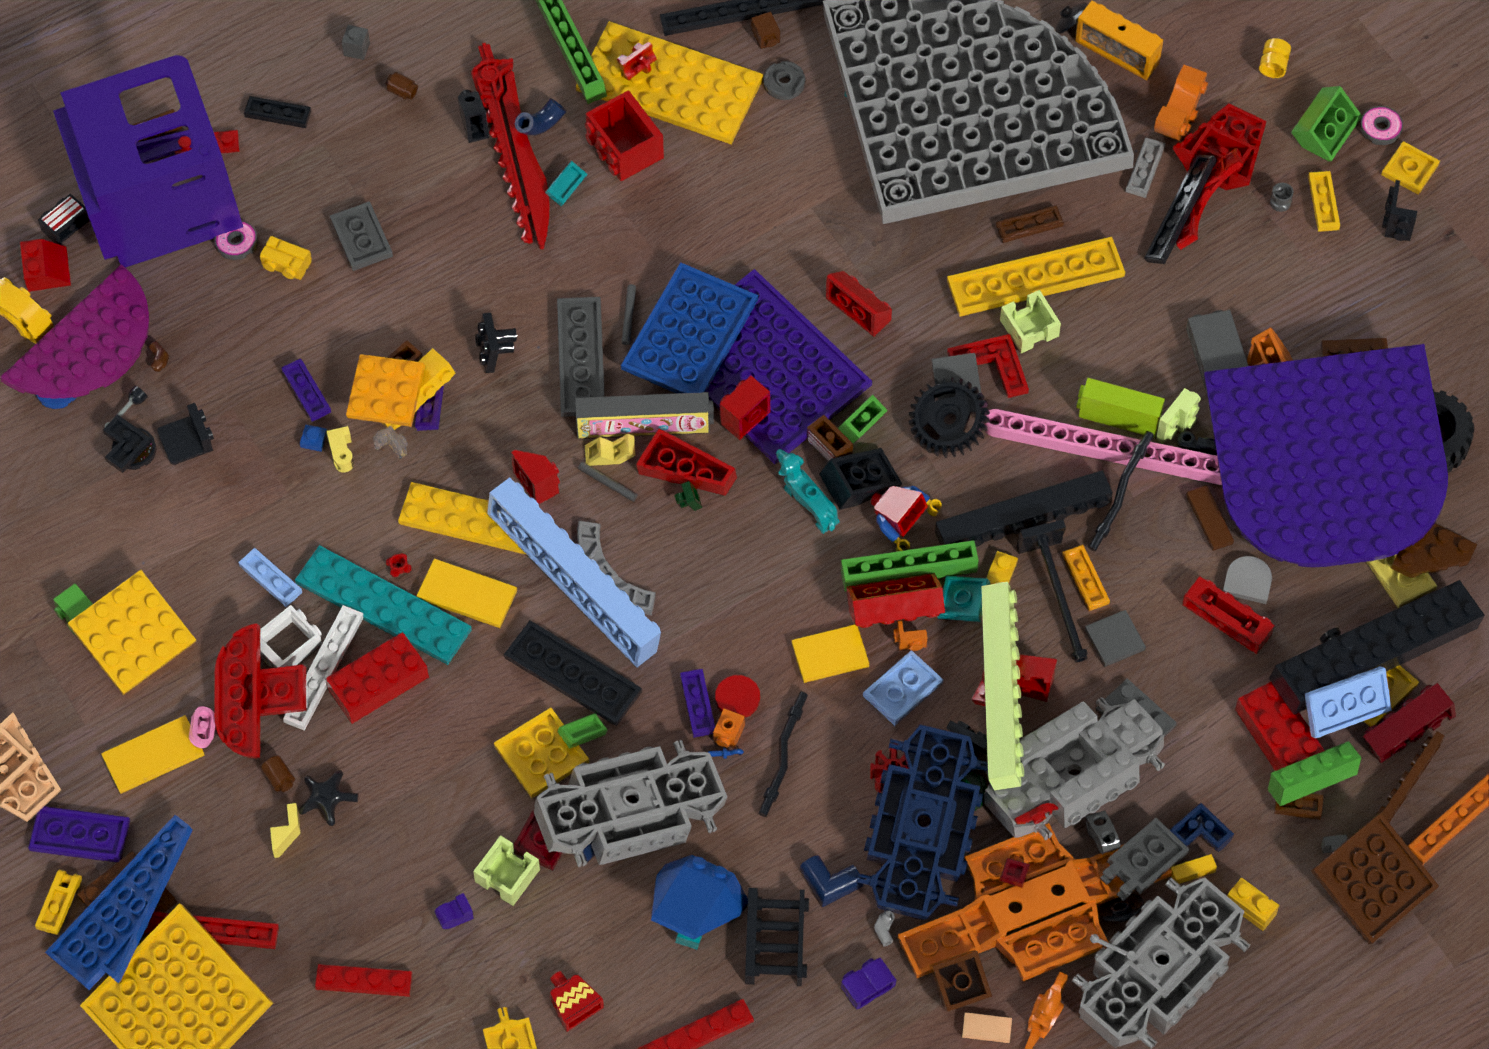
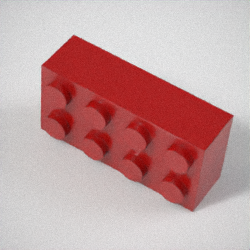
[846,573,945,628]
[325,632,429,724]
[1235,682,1325,771]

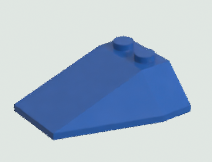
[651,855,748,940]

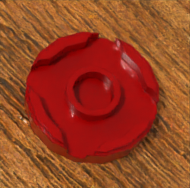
[715,675,760,718]

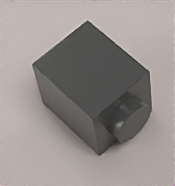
[342,25,370,60]

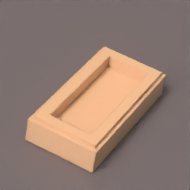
[962,1013,1012,1043]

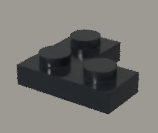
[103,414,152,473]

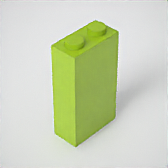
[1076,378,1165,438]

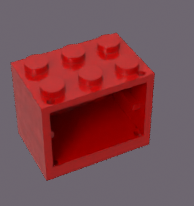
[585,90,664,181]

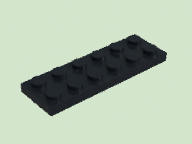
[504,620,642,727]

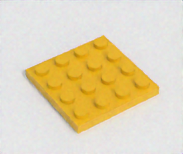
[68,570,196,695]

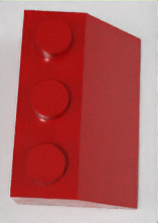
[826,271,892,337]

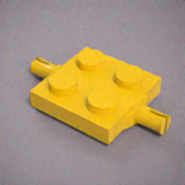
[483,1007,537,1049]

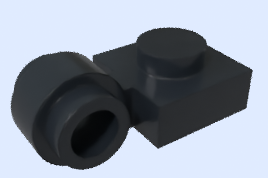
[1177,431,1217,456]

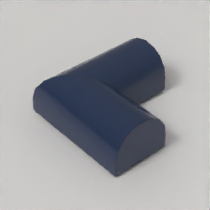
[1170,803,1234,852]
[800,855,863,908]

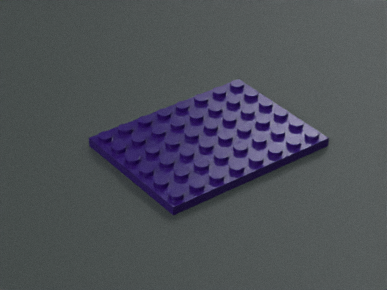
[706,269,872,464]

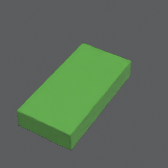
[557,713,608,749]

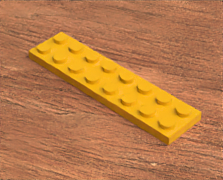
[947,237,1125,317]

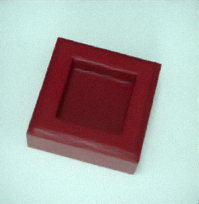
[1000,858,1030,888]

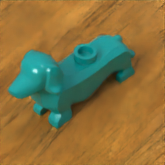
[776,449,840,534]

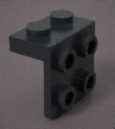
[1382,180,1417,241]
[157,403,214,465]

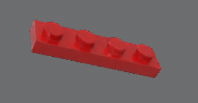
[315,964,413,997]

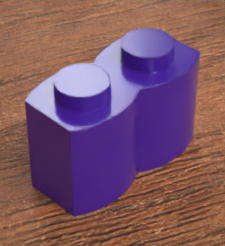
[841,957,896,1010]

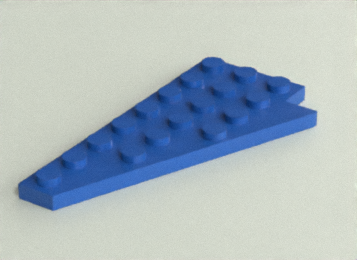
[45,815,193,990]

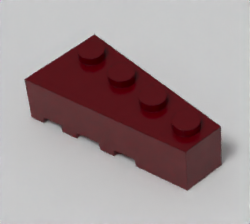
[1363,683,1456,763]

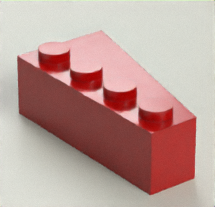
[636,428,737,496]

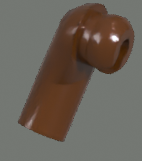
[149,341,169,372]

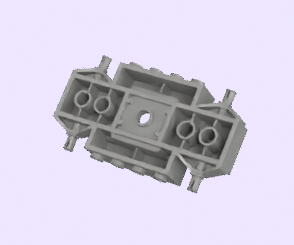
[984,697,1165,840]
[534,740,727,867]
[1072,878,1251,1049]

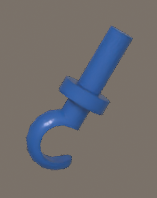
[708,747,744,759]

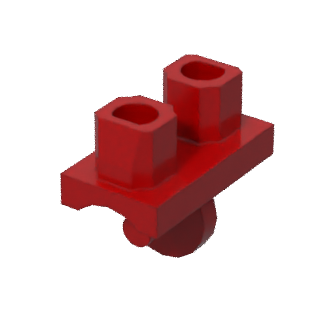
[617,42,657,81]

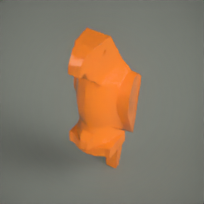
[1025,972,1068,1049]

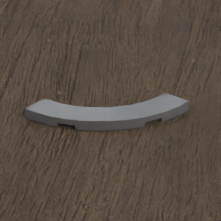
[577,521,656,615]

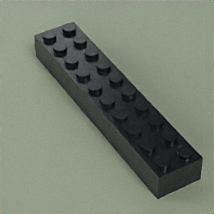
[1269,580,1485,715]

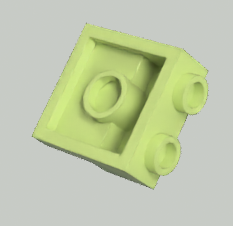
[1156,388,1201,444]

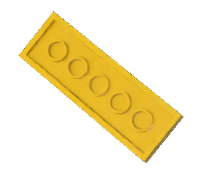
[398,482,527,555]

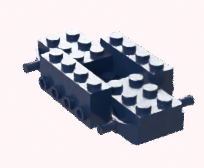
[856,725,988,920]

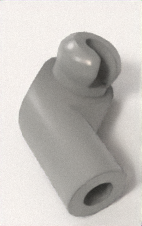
[874,910,895,947]

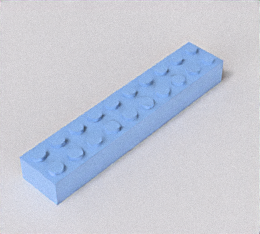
[487,477,661,667]

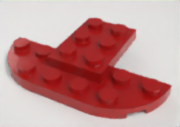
[214,623,306,758]

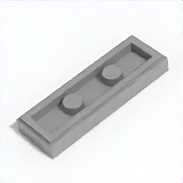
[1126,137,1166,198]

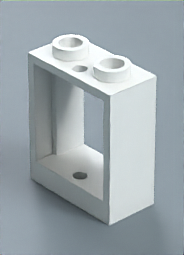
[260,605,322,668]

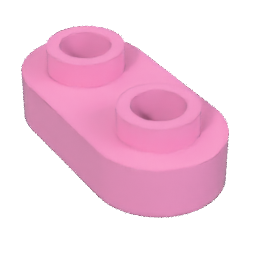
[189,707,215,748]

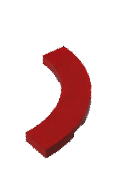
[1176,148,1243,250]

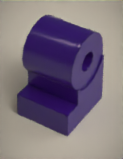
[434,893,474,929]

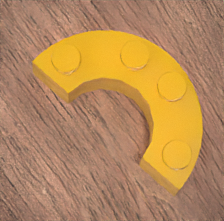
[0,277,54,344]

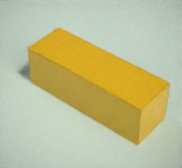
[1171,854,1217,884]

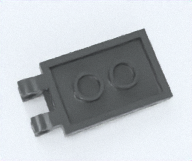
[1100,818,1189,901]

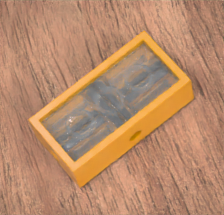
[1075,0,1163,81]

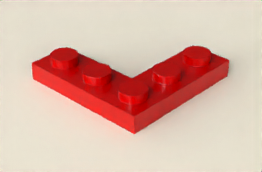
[947,334,1029,398]

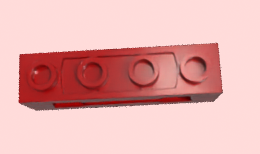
[1182,576,1275,654]

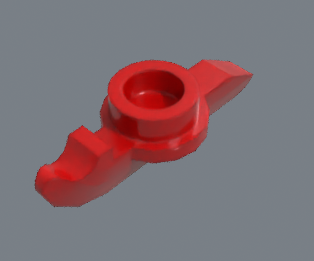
[1015,803,1058,825]

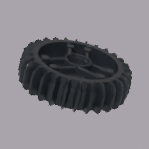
[908,377,990,458]

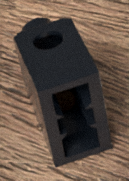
[458,90,489,143]

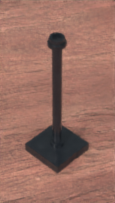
[1016,519,1088,663]

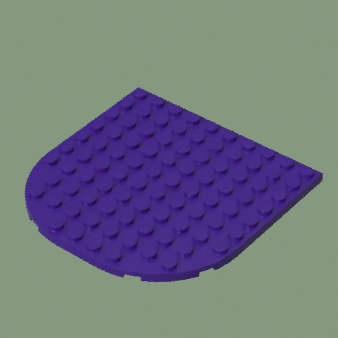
[1204,344,1448,567]

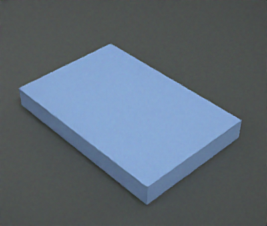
[863,650,943,726]

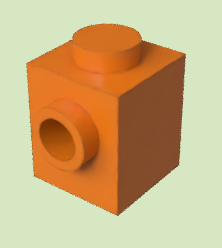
[713,709,745,749]

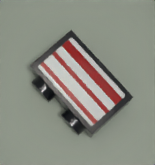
[38,193,90,245]

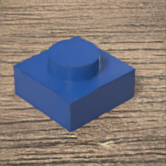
[300,424,327,452]

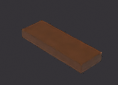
[996,205,1064,243]
[1186,485,1234,551]

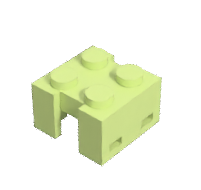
[1000,290,1061,353]
[473,835,540,906]

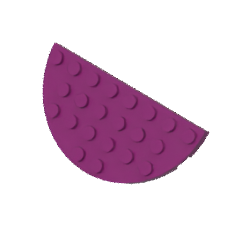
[0,265,150,398]

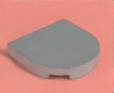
[1223,556,1272,604]

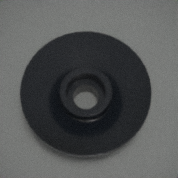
[1055,2,1088,34]
[1098,894,1144,922]

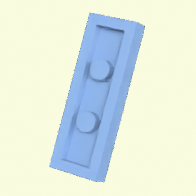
[238,548,302,607]

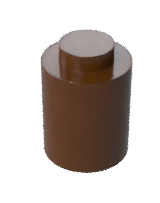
[261,755,295,792]

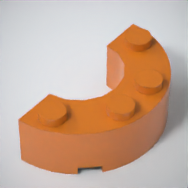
[1154,65,1208,141]

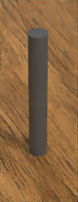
[622,284,636,345]
[578,462,638,502]

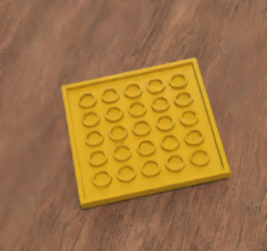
[80,903,273,1049]

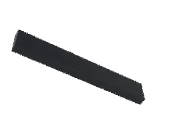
[1144,154,1217,264]

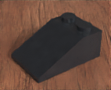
[819,448,902,510]

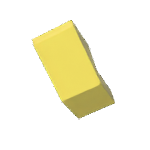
[585,434,636,466]
[270,803,300,858]

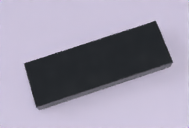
[244,96,311,128]

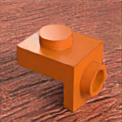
[893,621,927,651]

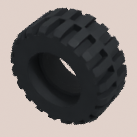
[1433,389,1475,473]

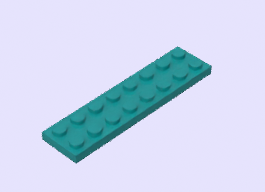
[295,545,472,665]

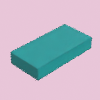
[545,161,588,206]

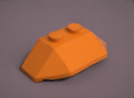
[1247,327,1293,366]

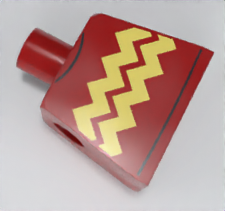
[550,971,604,1032]

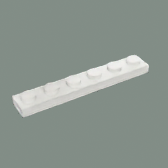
[283,605,363,731]

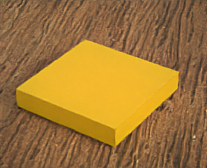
[1381,141,1440,195]

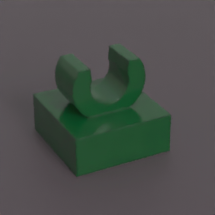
[674,481,702,511]

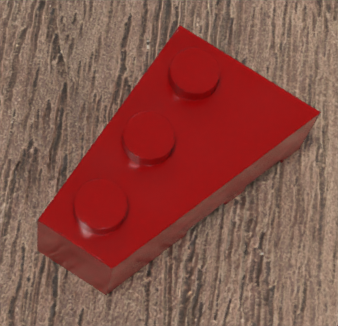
[982,655,1057,702]

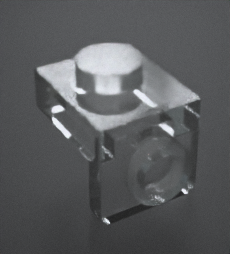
[373,426,408,459]

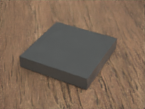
[931,353,981,400]
[1085,610,1146,667]

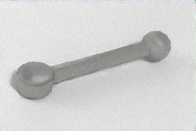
[1090,934,1136,961]

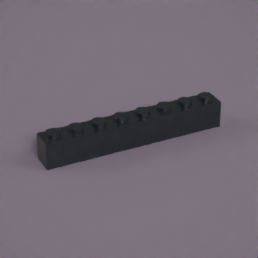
[935,470,1113,547]

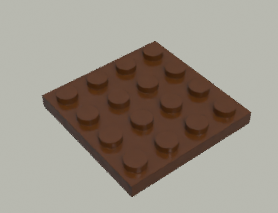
[1310,813,1439,944]

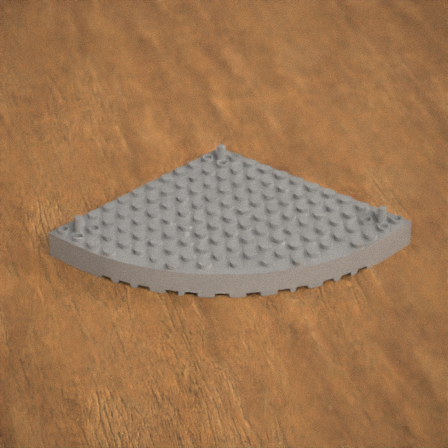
[823,0,1134,224]

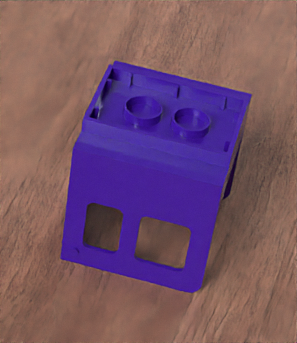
[53,55,243,268]

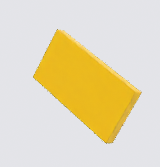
[417,559,517,628]
[101,715,205,794]

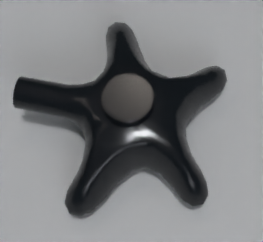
[299,770,359,826]

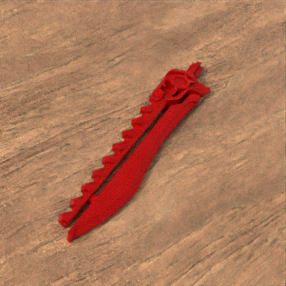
[471,43,550,249]

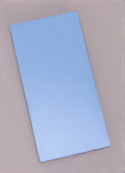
[1305,666,1392,738]

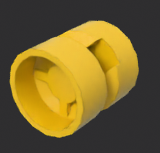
[1259,38,1291,78]

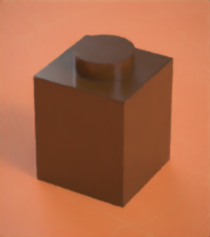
[751,12,780,49]

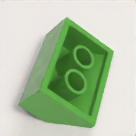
[1291,86,1362,161]

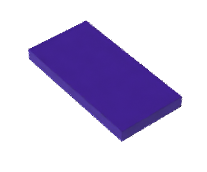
[28,806,130,862]

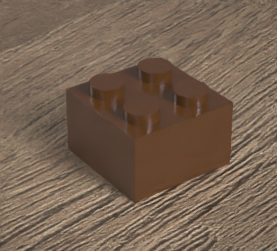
[930,950,992,1012]

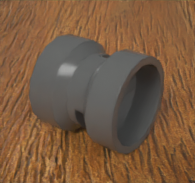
[1270,182,1294,212]

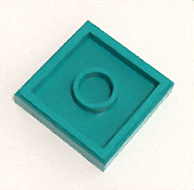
[937,576,990,622]

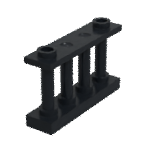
[745,888,809,986]

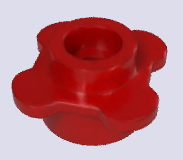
[386,553,412,577]

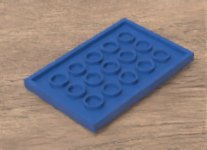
[621,262,758,394]

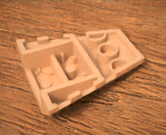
[0,712,61,822]

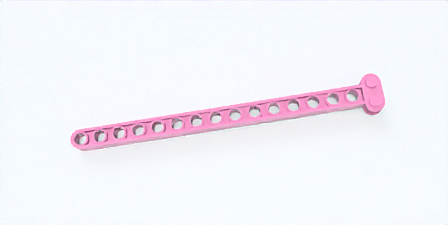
[985,409,1222,485]

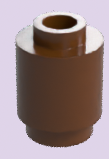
[385,72,418,100]

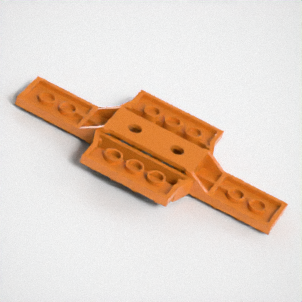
[898,823,1173,981]

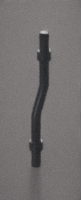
[1088,431,1154,551]
[758,691,808,817]

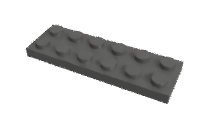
[557,297,604,417]

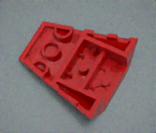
[1173,104,1267,190]

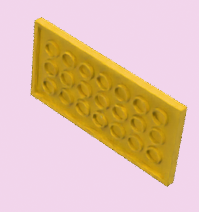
[576,21,763,145]

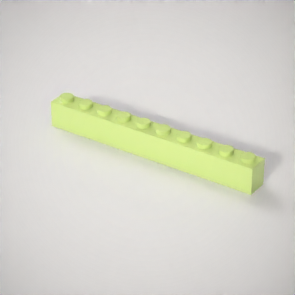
[981,582,1024,791]

